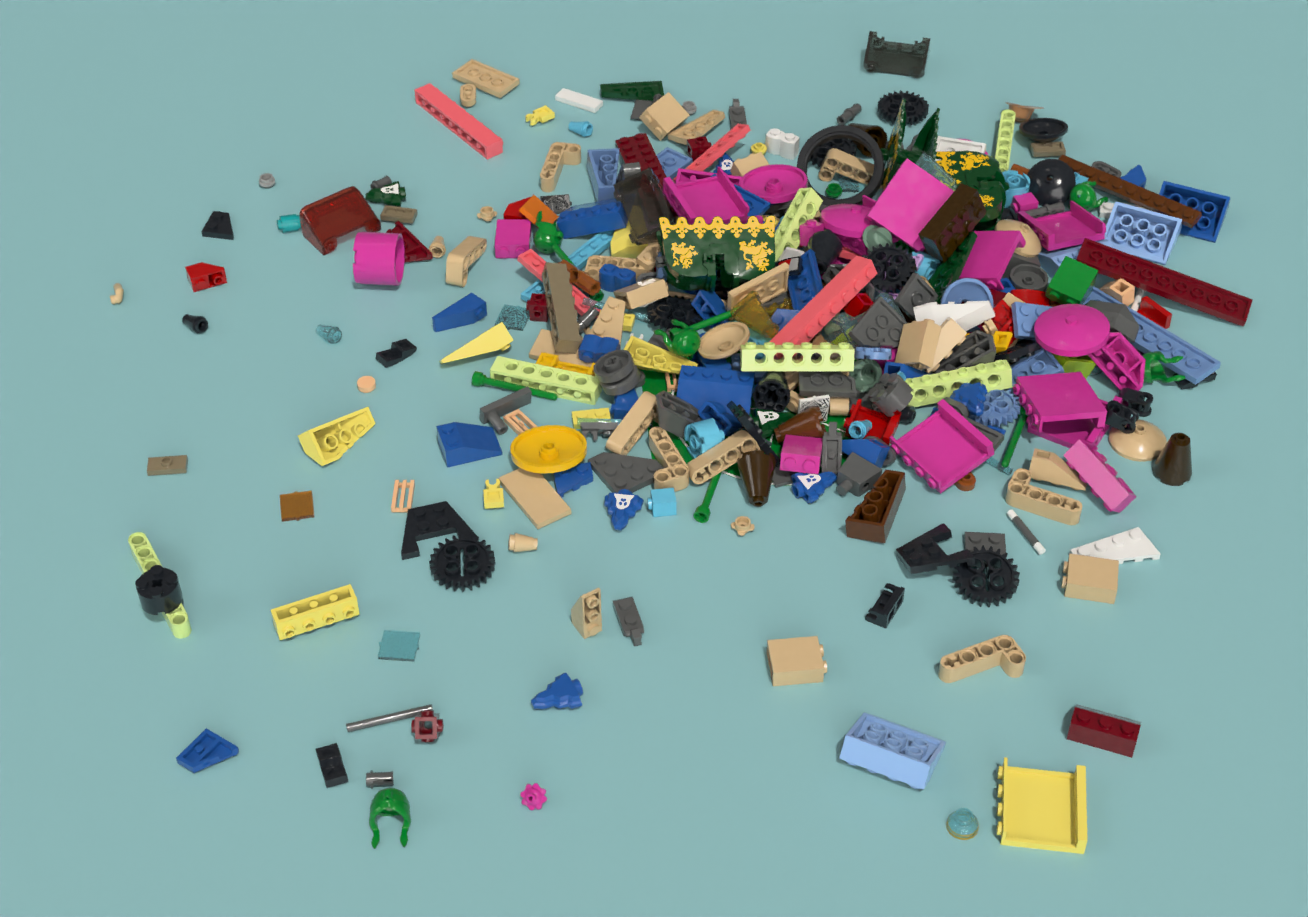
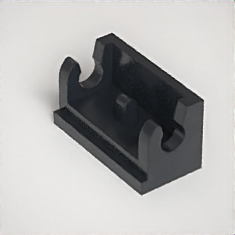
[865,583,905,629]

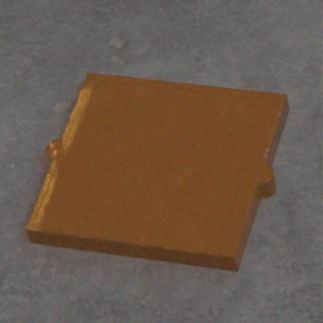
[280,491,314,522]

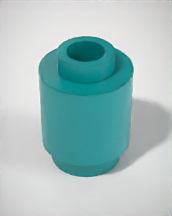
[277,214,303,233]

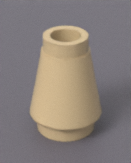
[429,236,446,258]
[508,533,538,553]

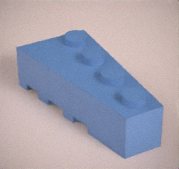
[587,148,620,201]

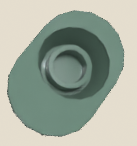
[862,225,893,252]

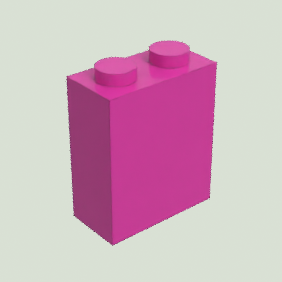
[495,219,532,258]
[780,435,823,474]

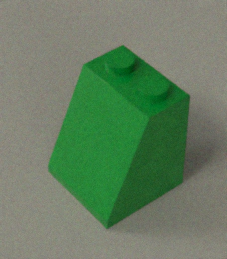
[1045,256,1099,305]

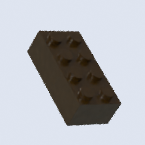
[918,183,987,263]

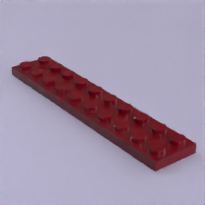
[615,133,678,223]
[1076,238,1253,327]

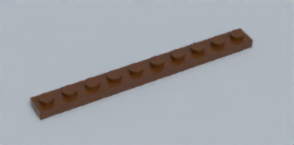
[1058,154,1202,228]

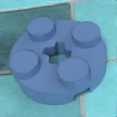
[854,347,892,360]

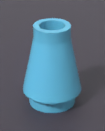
[569,121,593,137]
[849,420,872,439]

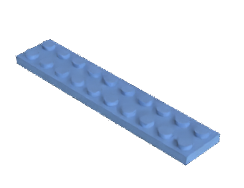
[1083,287,1221,385]

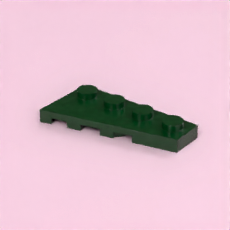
[600,81,664,101]

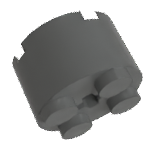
[868,373,914,417]

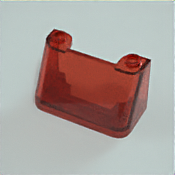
[299,186,381,256]

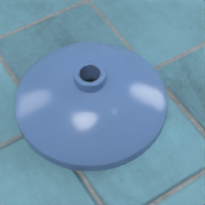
[941,278,993,332]

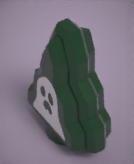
[365,181,406,207]
[751,409,796,438]

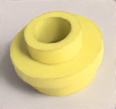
[751,142,767,155]

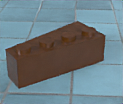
[845,470,906,543]

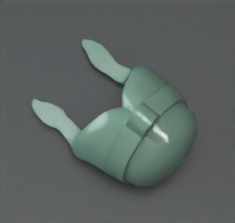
[849,358,882,393]

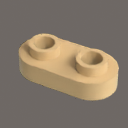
[460,84,476,107]

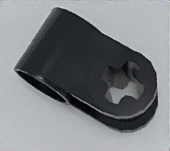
[1118,388,1153,417]
[1105,400,1139,434]

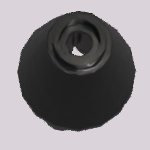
[808,229,843,274]
[753,371,790,412]

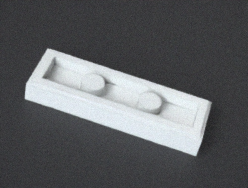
[555,88,603,113]

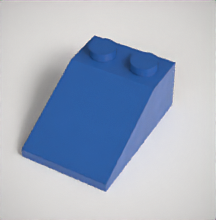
[436,422,503,468]

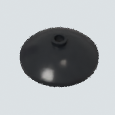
[1019,118,1068,142]
[1027,159,1076,206]

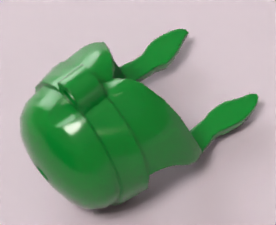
[1069,181,1109,211]
[533,211,563,254]
[654,319,701,360]
[1142,351,1186,383]
[369,788,411,849]

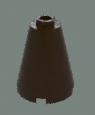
[848,123,887,158]
[1152,433,1192,486]
[737,450,776,507]

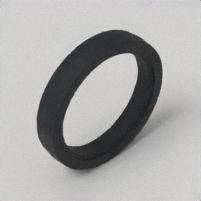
[797,125,884,206]

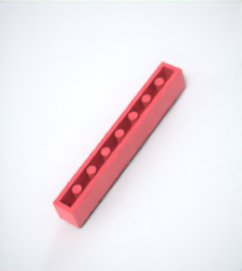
[414,83,503,160]
[764,255,878,360]

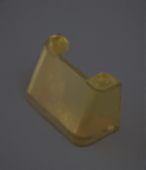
[730,291,793,339]

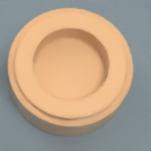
[357,376,376,393]

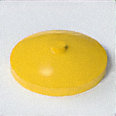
[510,425,587,473]

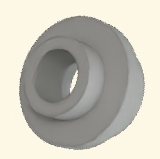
[682,101,697,115]
[259,173,275,188]

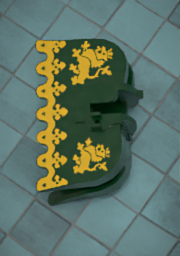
[880,98,940,192]
[935,151,1010,231]
[656,215,776,292]

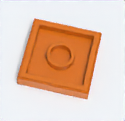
[519,195,559,228]

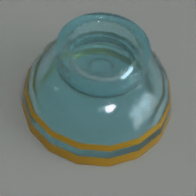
[946,808,979,840]

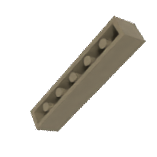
[541,262,582,354]

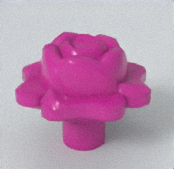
[520,783,547,810]

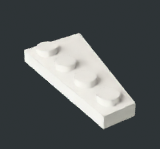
[1069,527,1161,564]

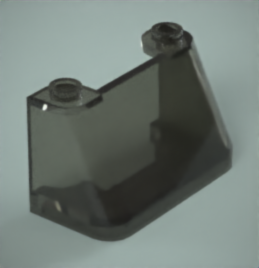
[864,31,930,78]
[613,168,676,246]

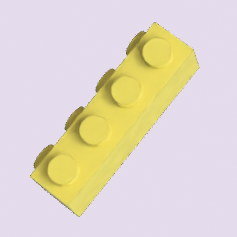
[271,584,360,640]

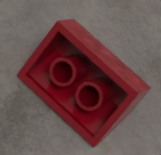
[1067,704,1141,758]

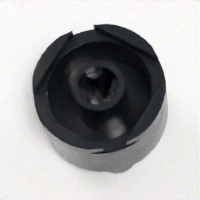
[135,565,182,615]

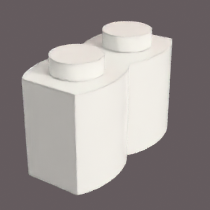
[765,128,800,160]

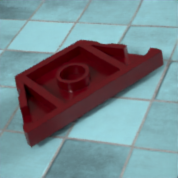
[386,221,433,262]

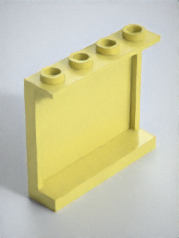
[997,757,1087,854]

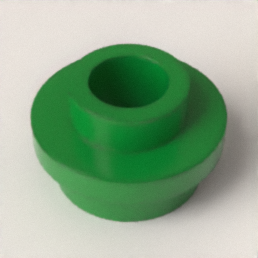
[826,183,842,198]

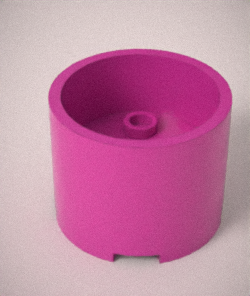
[353,232,405,286]

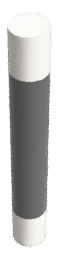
[1007,509,1046,555]

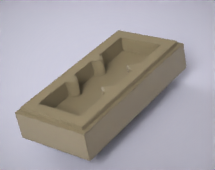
[1030,141,1066,157]
[380,205,418,224]
[147,455,188,476]

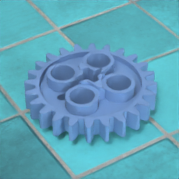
[968,389,1021,428]

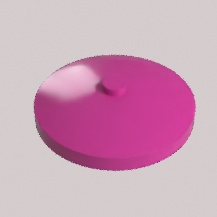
[740,164,808,204]
[820,204,881,238]
[1034,304,1110,357]

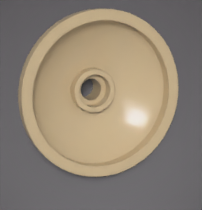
[995,219,1041,257]
[698,322,750,360]
[1108,419,1167,462]

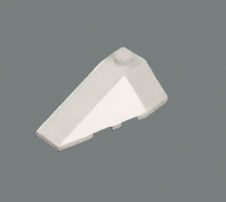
[913,301,995,331]

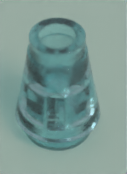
[316,324,342,344]

